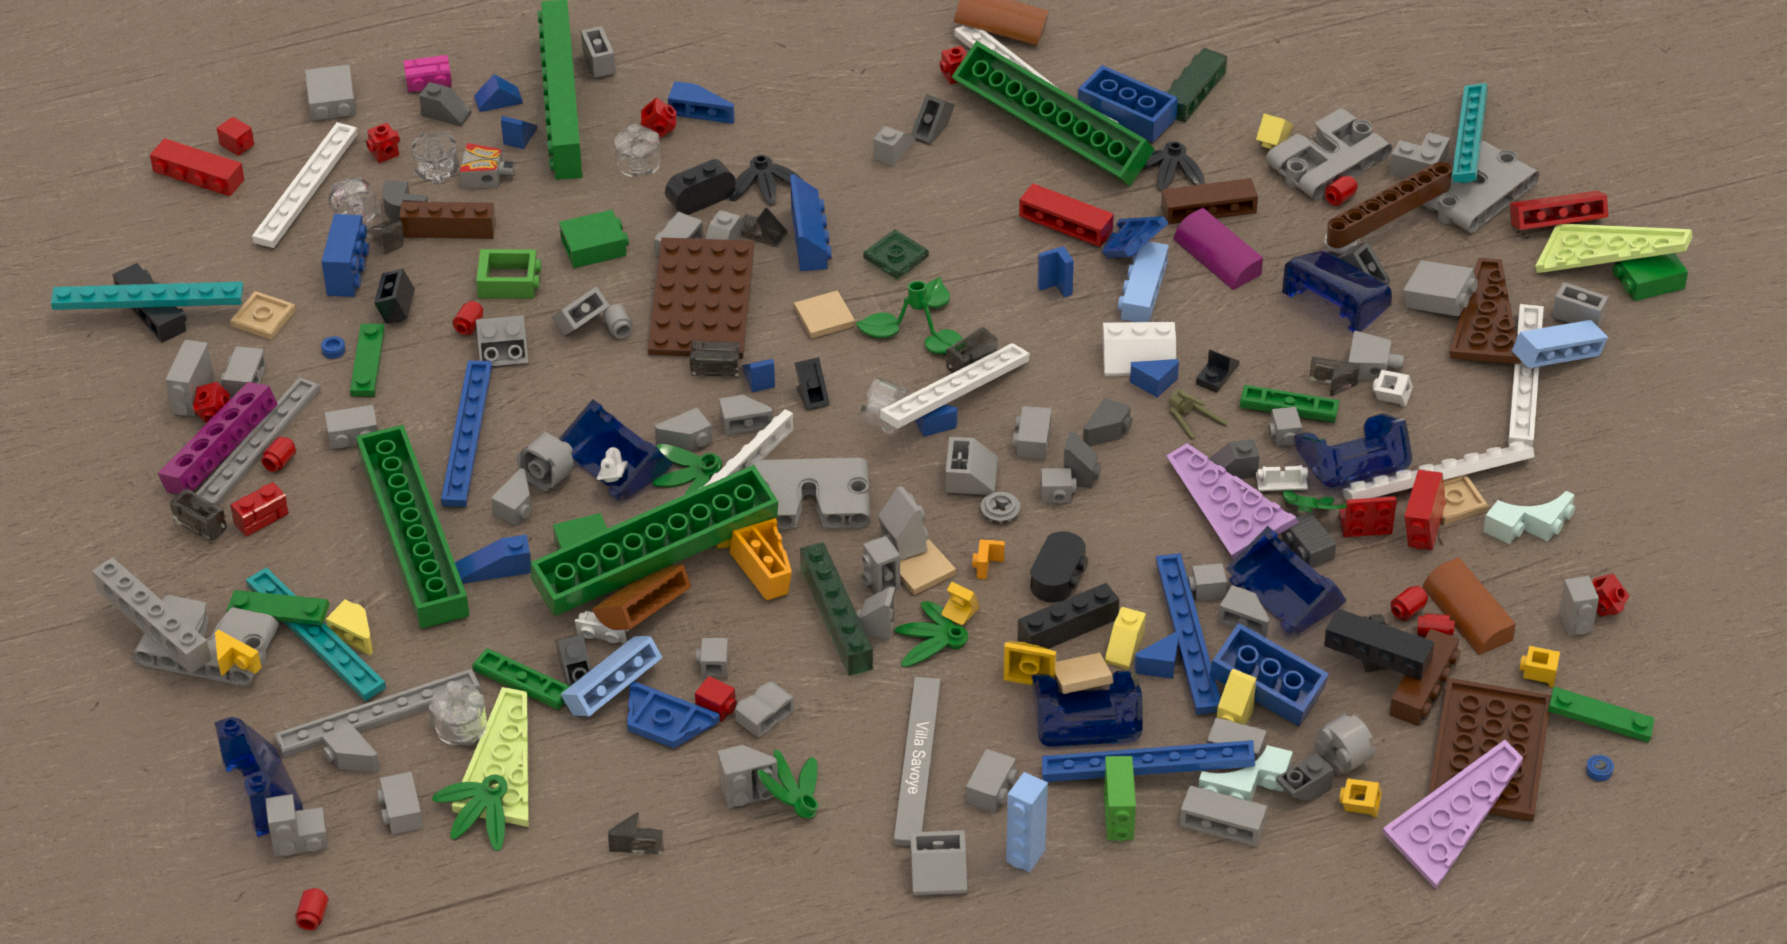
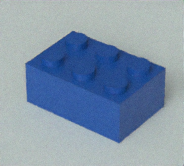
[321,214,369,297]

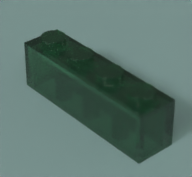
[1166,48,1227,123]

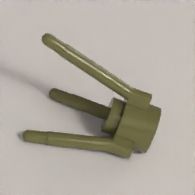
[1168,389,1227,439]

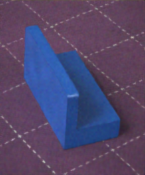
[1037,246,1074,297]

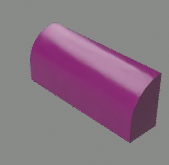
[1173,208,1263,290]

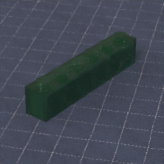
[800,542,873,676]

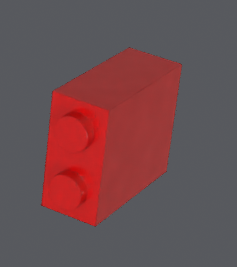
[1404,469,1446,550]

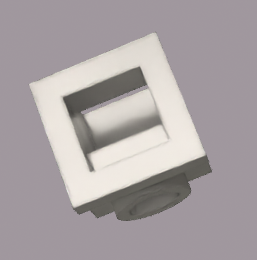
[1373,370,1413,408]

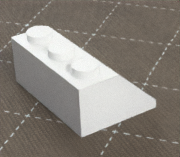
[1102,322,1176,377]

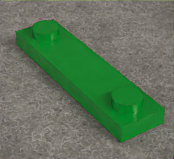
[350,324,385,396]
[1240,385,1340,423]
[226,590,330,625]
[472,648,570,710]
[1547,686,1655,743]

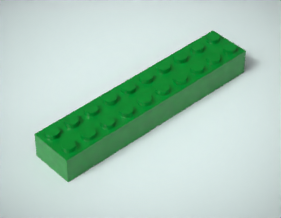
[537,0,583,180]
[952,40,1155,187]
[356,424,470,629]
[530,465,778,617]

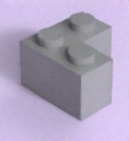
[1390,132,1450,179]
[266,794,329,857]

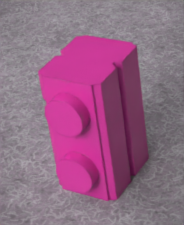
[403,55,452,92]

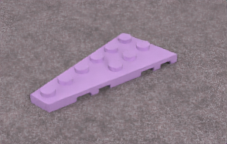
[1166,443,1299,560]
[1383,740,1523,889]

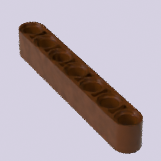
[1326,161,1453,248]

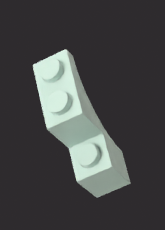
[1483,491,1575,544]
[1198,745,1293,802]

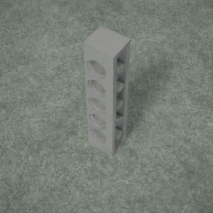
[92,557,211,674]

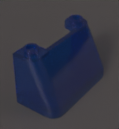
[1282,250,1392,332]
[559,399,673,501]
[1294,413,1412,488]
[1225,526,1347,634]
[1031,669,1143,747]
[214,717,303,837]

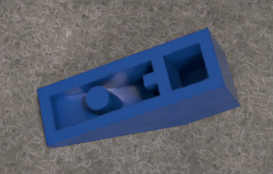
[668,81,735,124]
[455,534,531,584]

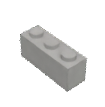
[1180,786,1267,847]

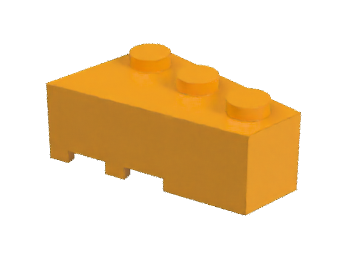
[729,518,792,601]

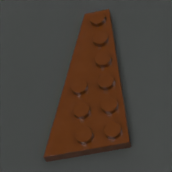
[1449,258,1521,364]

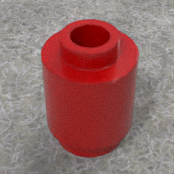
[1325,176,1358,206]
[452,301,484,335]
[261,437,296,472]
[1390,586,1428,621]
[1417,614,1455,638]
[295,888,329,930]

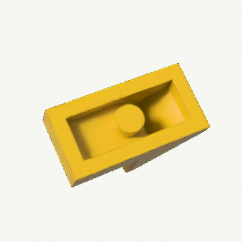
[941,582,980,625]
[215,629,262,676]

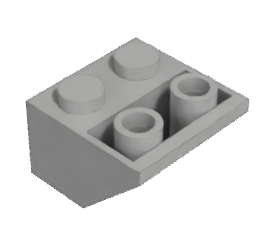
[476,315,528,366]
[945,437,998,495]
[878,486,929,560]
[717,745,778,808]
[910,830,967,895]

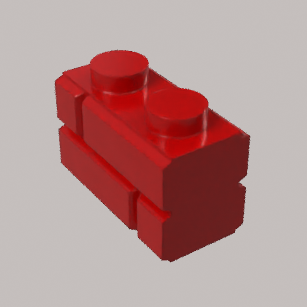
[230,482,289,537]

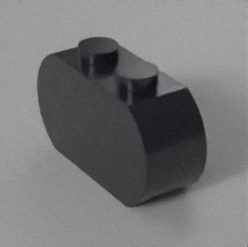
[665,159,736,215]
[1030,531,1088,602]

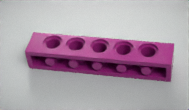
[157,382,278,496]

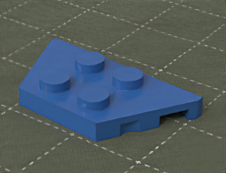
[1102,216,1168,258]
[627,681,720,748]

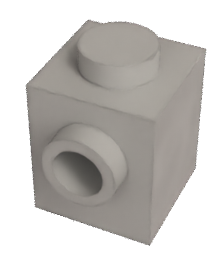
[1268,407,1302,447]
[1041,468,1076,503]
[1188,563,1227,602]
[696,638,729,678]

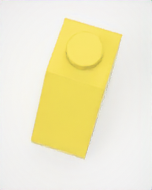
[1256,114,1294,149]
[326,599,373,655]
[1105,607,1146,670]
[1217,669,1256,725]

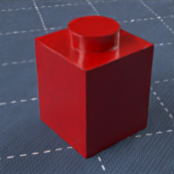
[216,117,254,156]
[695,676,737,722]

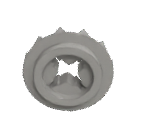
[981,492,1020,525]

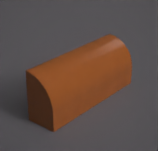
[954,0,1049,46]
[1423,557,1516,655]
[592,564,691,630]

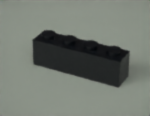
[112,263,187,343]
[1018,583,1119,649]
[1324,608,1434,680]

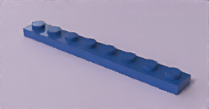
[441,360,492,507]
[1155,553,1220,715]
[1042,740,1255,782]

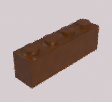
[1161,178,1258,225]
[399,201,496,239]
[1389,629,1461,726]

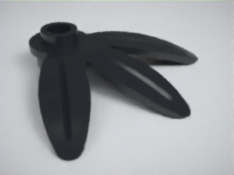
[1140,141,1205,191]
[729,155,803,205]

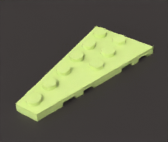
[1536,224,1693,273]
[452,687,529,827]

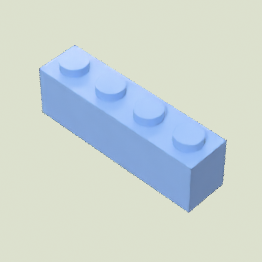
[1118,241,1169,322]
[1512,320,1608,368]
[561,636,663,716]
[1006,772,1048,873]

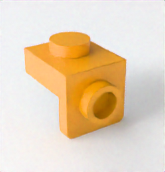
[972,539,1005,579]

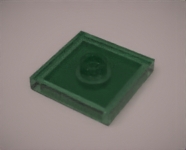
[863,229,929,279]

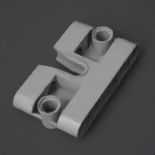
[1265,108,1392,200]
[1422,141,1540,233]
[749,458,870,530]
[133,595,279,686]

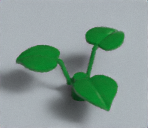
[856,277,964,354]

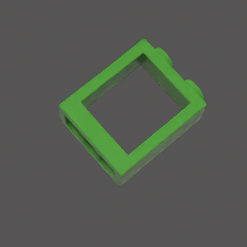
[476,249,542,299]
[1104,756,1136,841]

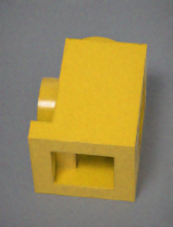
[1519,646,1560,688]
[1340,778,1382,817]

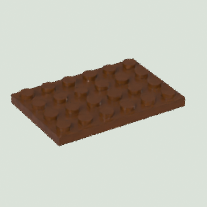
[648,237,755,358]
[1428,678,1551,821]

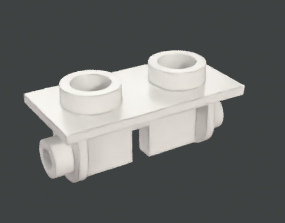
[597,447,628,482]
[1256,465,1308,491]
[575,611,629,644]

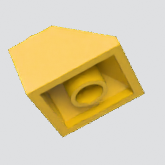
[1004,641,1056,689]

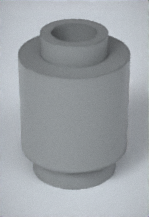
[603,304,632,339]

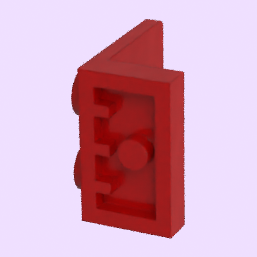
[1338,496,1397,537]

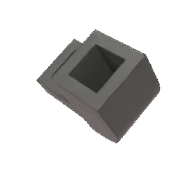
[382,180,428,223]

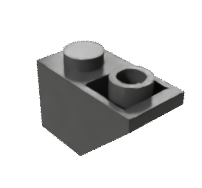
[554,633,591,686]
[1276,753,1334,802]

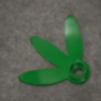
[653,444,723,494]
[1283,491,1346,512]
[895,601,968,667]
[758,749,818,819]
[432,774,508,851]

